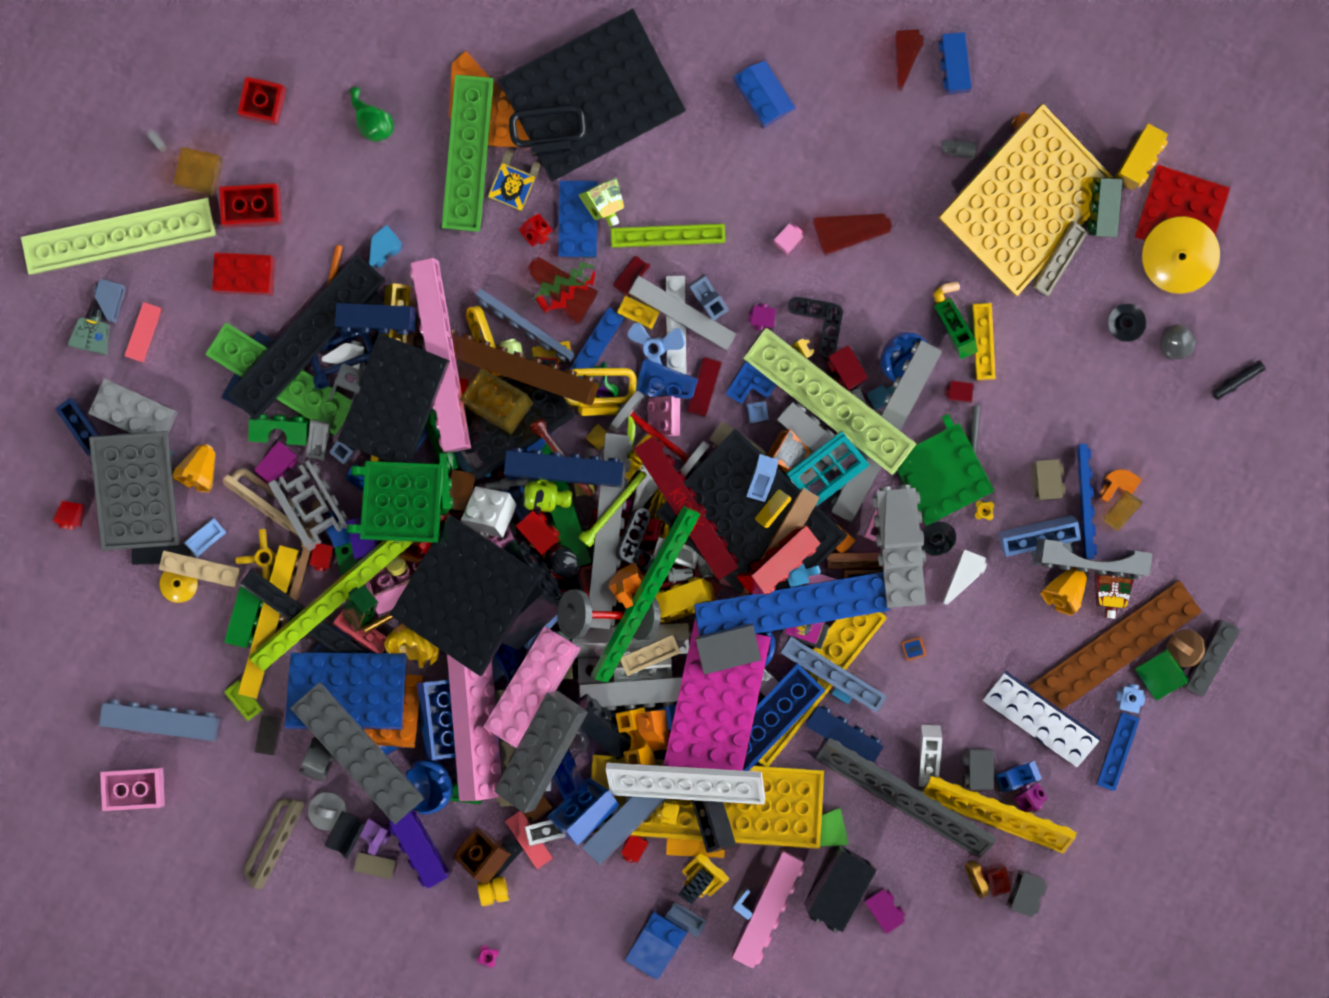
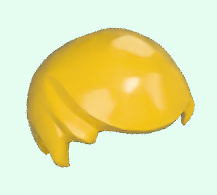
[385,624,439,668]

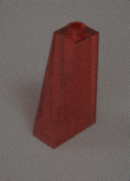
[812,213,893,257]
[528,257,599,326]

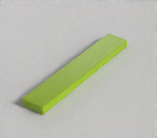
[611,223,726,248]

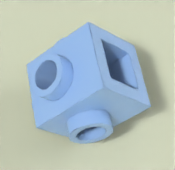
[1116,683,1145,714]

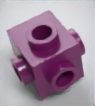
[1013,782,1048,812]

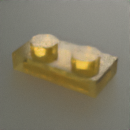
[1103,491,1142,531]

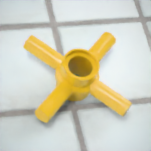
[236,529,277,581]

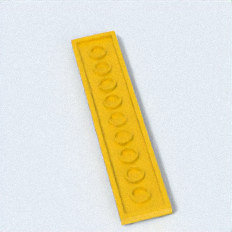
[759,612,887,767]

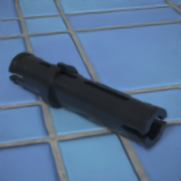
[1211,360,1266,401]

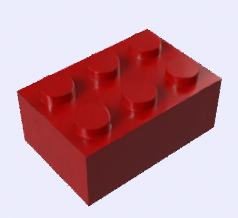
[219,183,282,228]
[212,252,275,296]

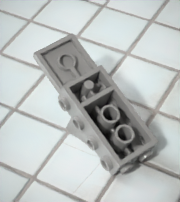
[872,485,926,608]

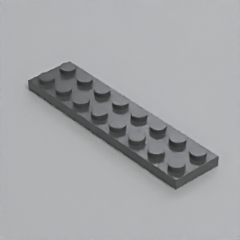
[290,682,425,824]

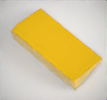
[755,490,791,528]

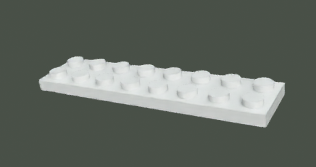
[606,763,765,804]

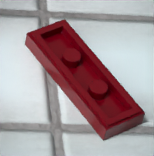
[688,357,722,417]

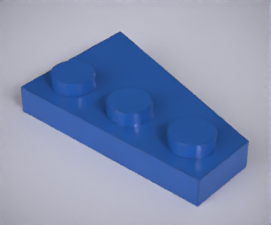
[636,359,698,399]

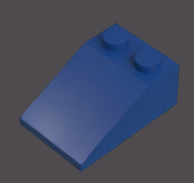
[624,910,687,980]

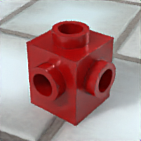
[518,213,553,247]

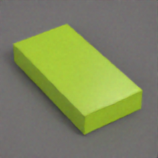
[224,680,264,722]

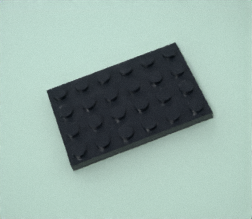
[338,333,450,463]
[460,356,576,480]

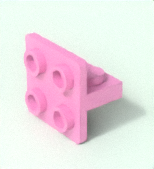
[647,396,680,437]

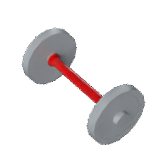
[609,391,710,478]

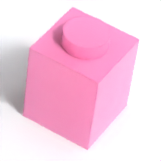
[773,223,803,255]

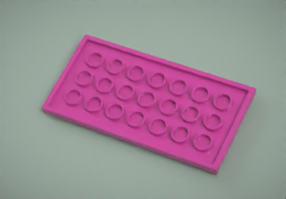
[663,621,771,771]

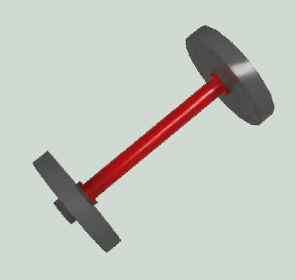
[557,590,661,640]

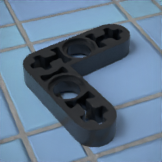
[788,297,843,359]
[616,508,655,573]

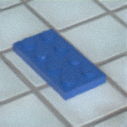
[558,181,598,258]

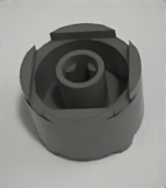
[298,737,334,782]

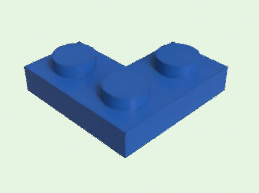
[725,362,777,405]

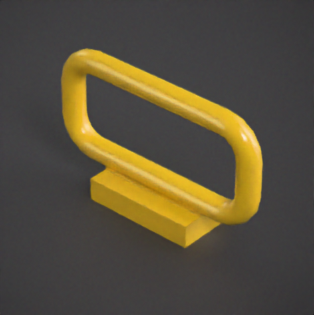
[564,368,637,416]

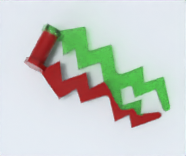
[533,261,596,314]

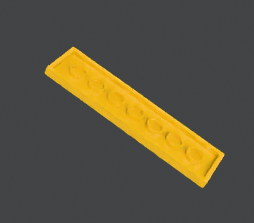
[922,776,1077,854]

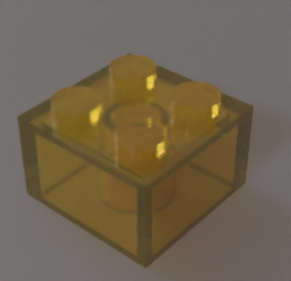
[173,147,223,196]

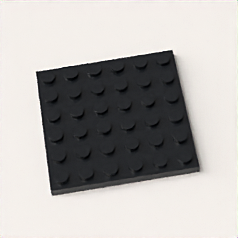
[389,515,543,676]

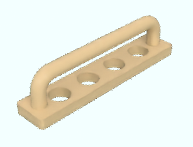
[223,469,308,539]

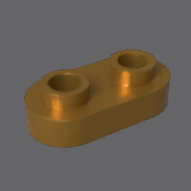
[964,860,990,899]

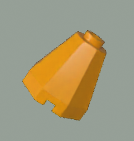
[173,444,216,493]
[1040,567,1087,616]

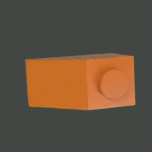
[636,710,670,751]

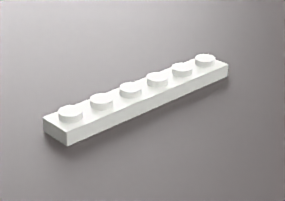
[666,276,686,374]

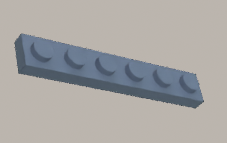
[476,288,575,363]
[780,636,887,712]

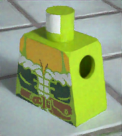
[578,178,624,227]

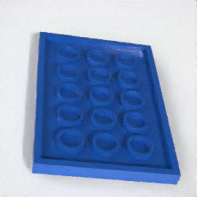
[285,653,407,730]

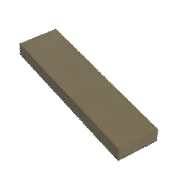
[1032,221,1089,297]

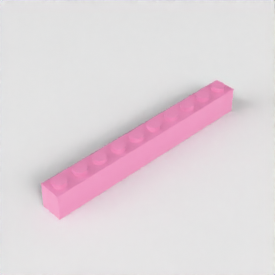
[410,258,471,453]

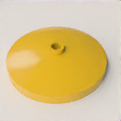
[1141,216,1220,294]

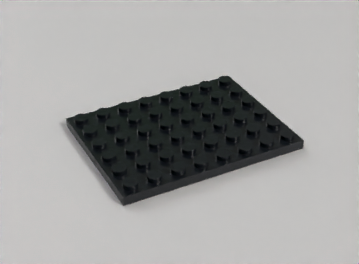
[498,8,686,182]
[655,428,848,594]

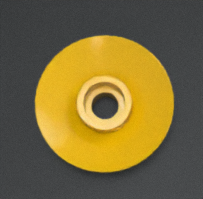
[159,571,198,603]

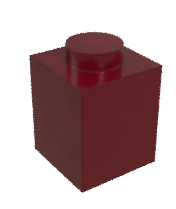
[944,380,974,404]

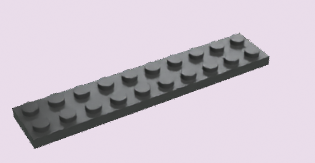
[815,738,997,858]

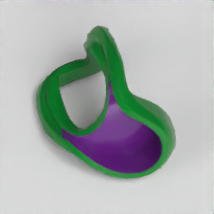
[590,362,619,398]

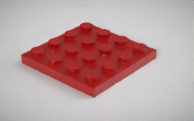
[1134,165,1230,254]

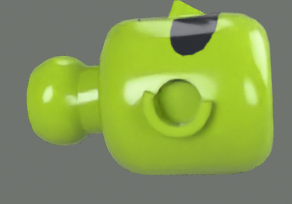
[524,480,572,512]

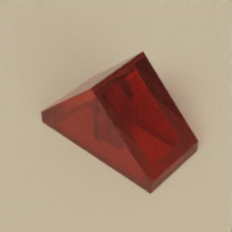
[983,863,1011,897]

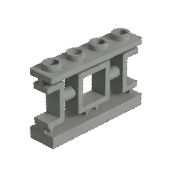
[268,460,349,551]

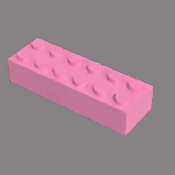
[483,626,581,748]
[731,848,805,968]

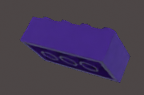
[388,809,451,890]

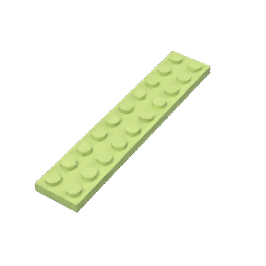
[21,198,217,275]
[743,328,917,475]

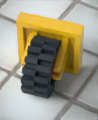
[678,852,729,905]

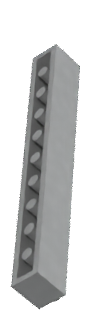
[830,340,942,522]
[589,433,632,630]

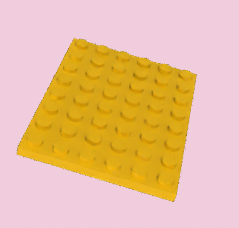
[938,104,1114,296]

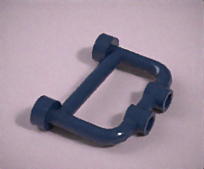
[311,329,374,389]

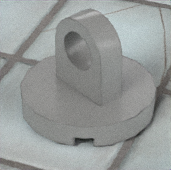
[308,792,347,830]

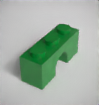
[248,413,309,446]

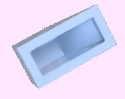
[746,454,778,502]

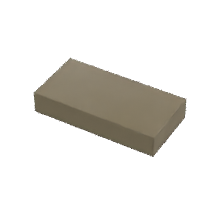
[354,852,396,879]

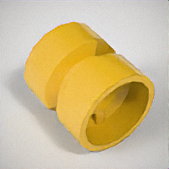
[477,876,509,907]

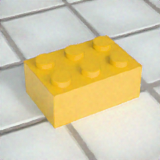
[1114,123,1168,191]
[655,577,716,624]

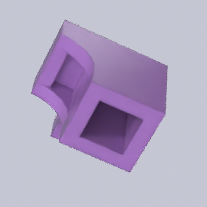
[360,817,391,856]

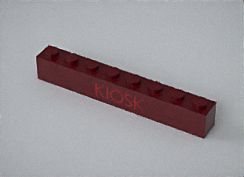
[634,436,739,580]

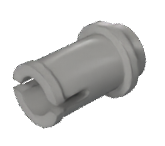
[668,568,693,583]

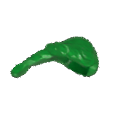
[349,86,394,142]

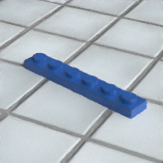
[1077,444,1097,560]

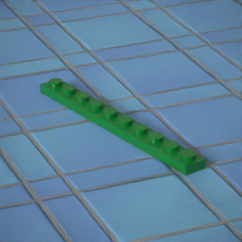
[590,506,701,683]

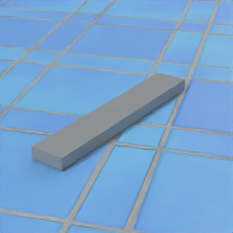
[628,276,736,351]

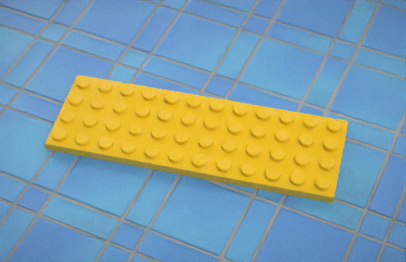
[591,755,824,849]

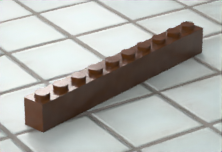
[414,329,599,406]

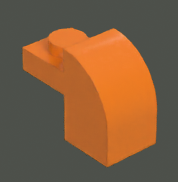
[1098,469,1142,503]
[609,563,644,608]

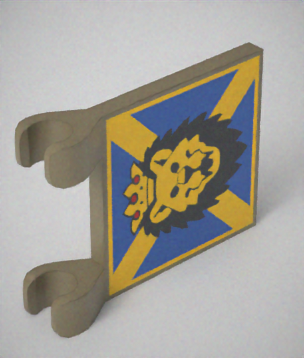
[487,150,542,212]

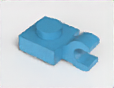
[866,385,895,411]
[788,563,821,588]

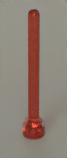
[530,418,593,496]

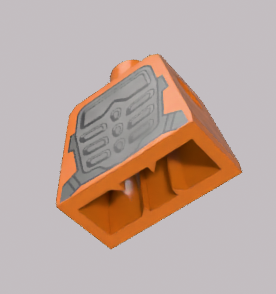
[767,430,811,474]

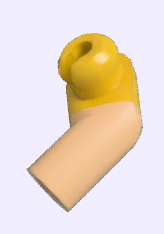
[933,281,960,303]

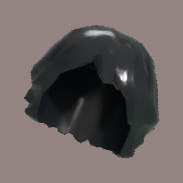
[546,544,581,578]

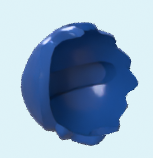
[880,332,928,382]
[406,760,454,814]

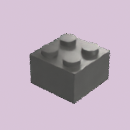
[962,748,994,789]
[1006,869,1047,918]

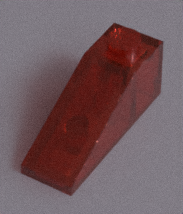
[895,29,923,91]

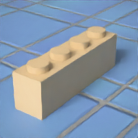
[159,551,241,587]

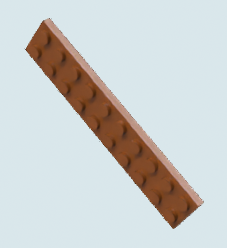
[1028,580,1202,710]

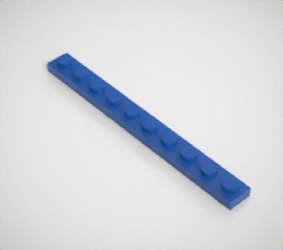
[523,307,625,453]

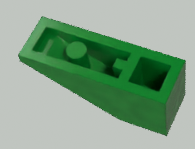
[934,298,978,360]

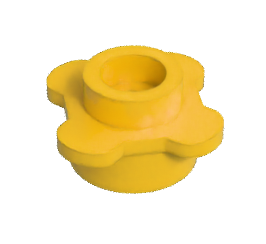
[974,501,994,520]

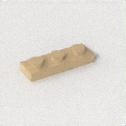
[620,634,681,676]

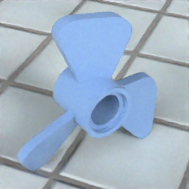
[628,322,685,365]

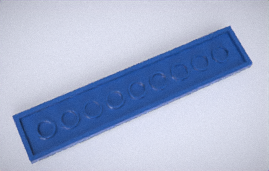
[694,572,890,636]

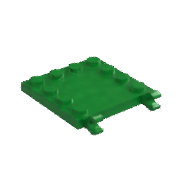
[897,414,995,526]
[347,461,444,543]

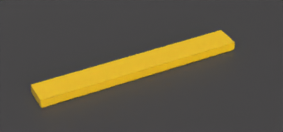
[238,545,299,699]

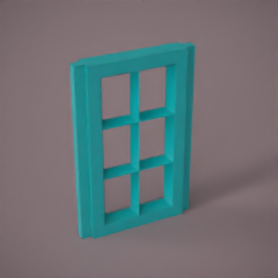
[787,430,870,506]

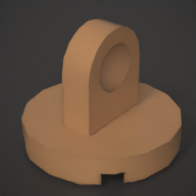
[1167,629,1205,668]

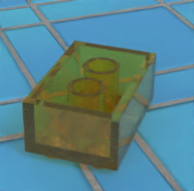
[460,368,533,434]

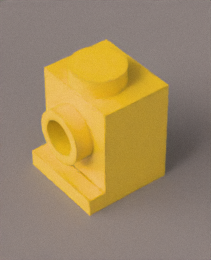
[657,802,680,828]

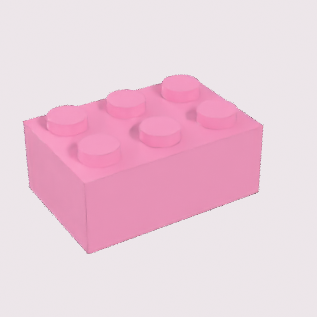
[100,767,165,811]

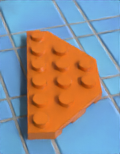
[449,51,530,149]

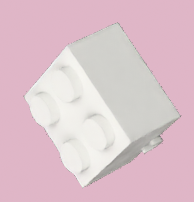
[461,487,517,538]

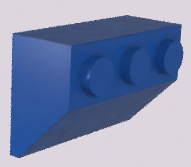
[733,61,796,129]
[547,777,619,845]

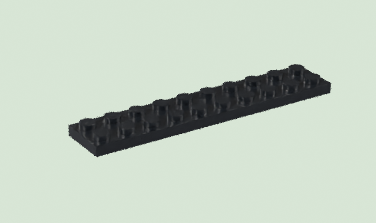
[227,254,386,421]

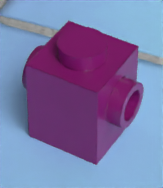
[748,303,776,332]

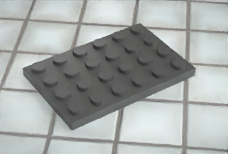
[89,431,180,550]

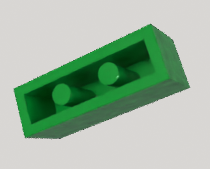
[224,587,264,649]

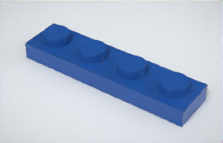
[1096,712,1140,791]

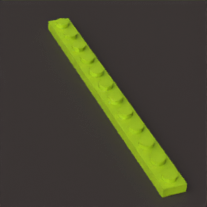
[249,541,413,671]

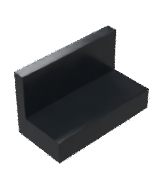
[324,811,365,859]

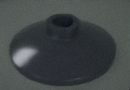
[1108,304,1146,342]
[921,522,957,556]

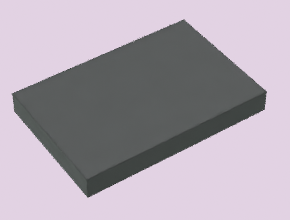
[695,623,761,675]

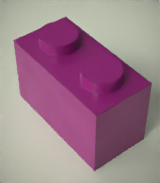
[254,441,299,483]
[864,887,906,934]

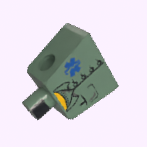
[68,308,110,356]

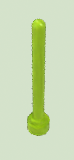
[578,471,647,547]

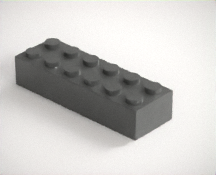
[494,691,588,813]

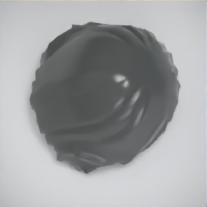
[1160,324,1196,360]

